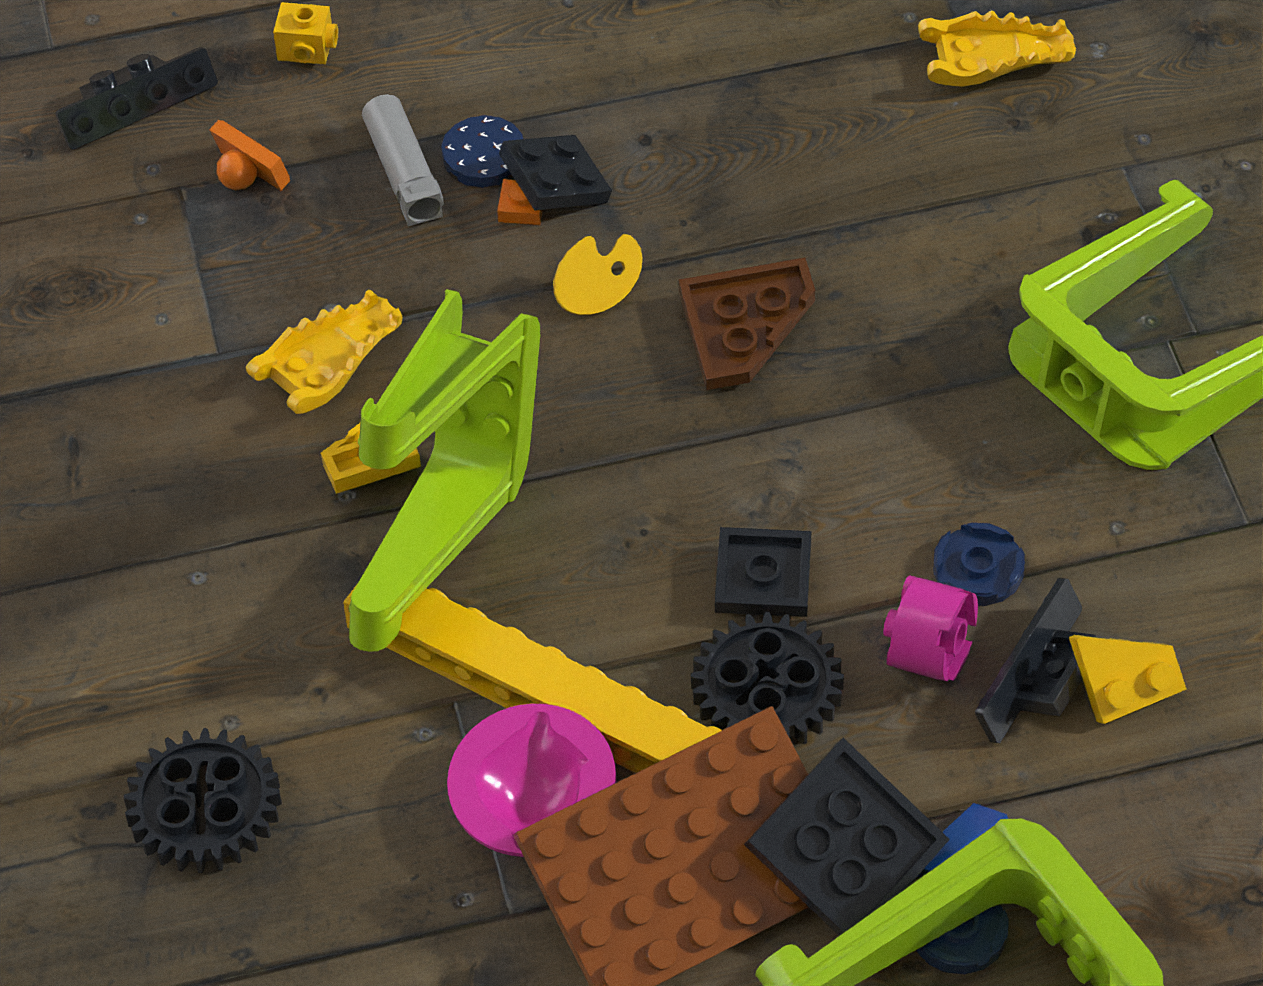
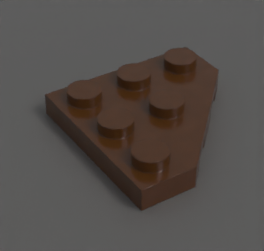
[678,257,815,390]

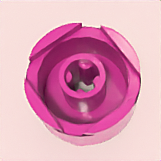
[883,575,978,682]

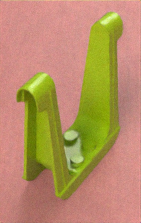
[1008,180,1263,470]
[349,289,540,652]
[755,818,1164,986]

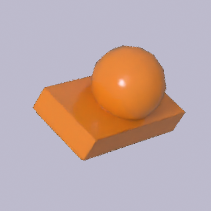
[209,120,290,191]

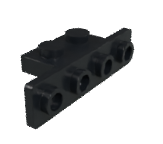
[55,47,218,149]
[975,578,1097,743]

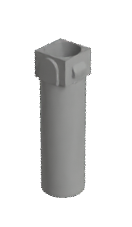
[362,94,444,227]

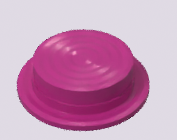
[447,704,616,857]

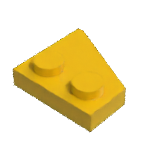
[321,423,421,494]
[1069,635,1187,724]

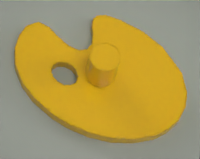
[553,234,643,315]

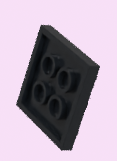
[744,737,950,936]

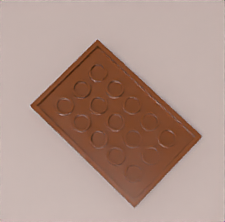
[513,706,809,986]

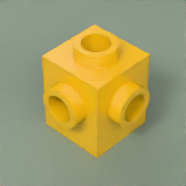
[273,2,338,65]

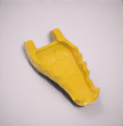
[918,11,1076,87]
[246,290,403,414]

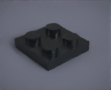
[499,135,612,210]
[715,527,812,617]

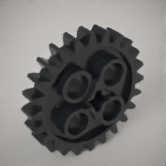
[691,612,844,744]
[124,728,282,873]

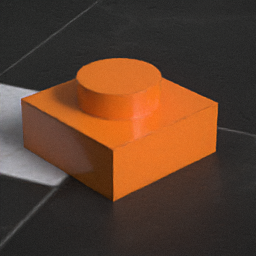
[497,179,543,225]

